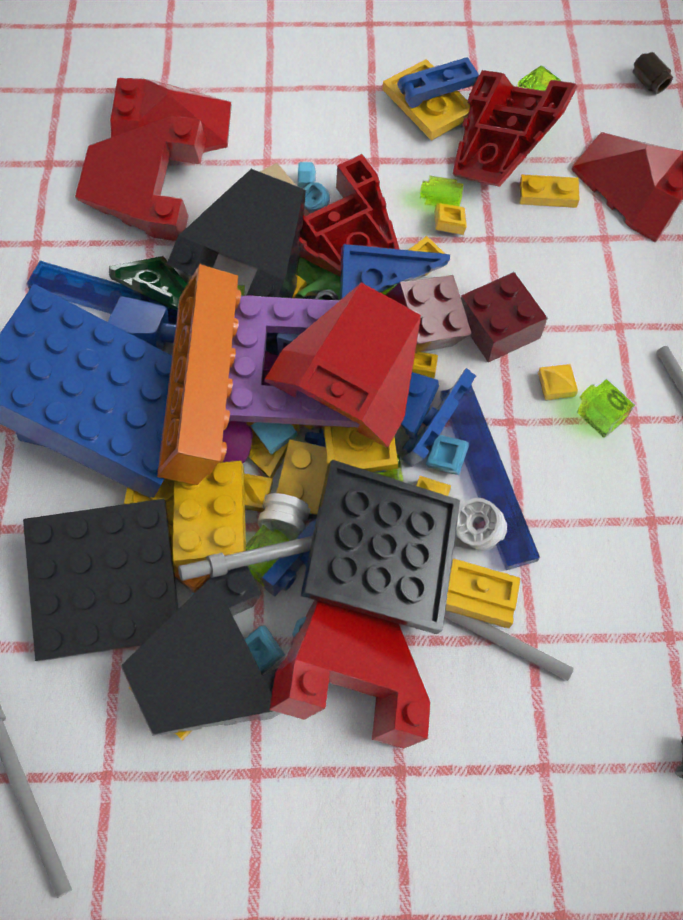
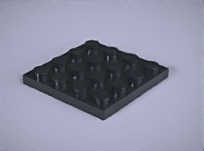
[300,460,460,634]
[23,499,179,661]

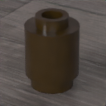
[633,52,673,94]

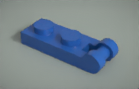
[397,57,479,108]

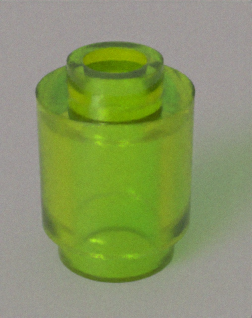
[420,175,463,207]

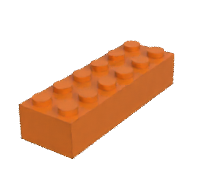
[157,264,241,485]

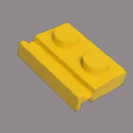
[445,558,521,629]

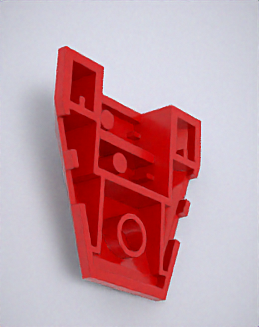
[453,70,578,187]
[110,78,232,153]
[571,132,683,242]

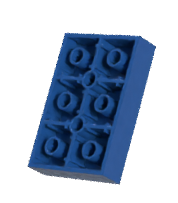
[0,284,172,498]

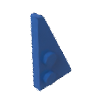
[401,368,476,467]

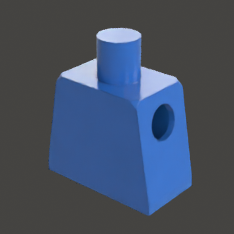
[108,296,176,350]

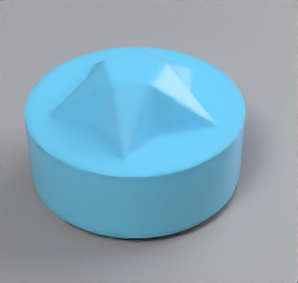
[304,182,330,213]

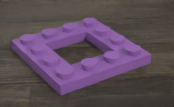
[226,296,360,427]

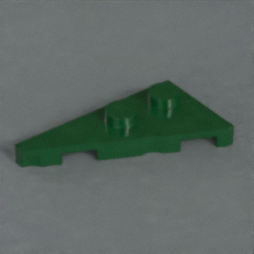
[109,256,187,311]

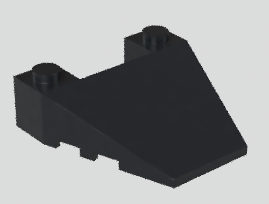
[167,168,306,298]
[121,566,281,736]

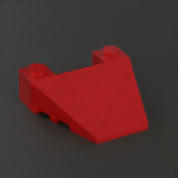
[75,116,206,241]
[298,154,400,277]
[269,600,431,749]

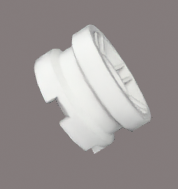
[257,493,310,538]
[456,498,507,551]

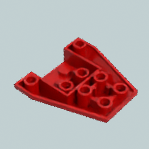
[265,282,421,448]

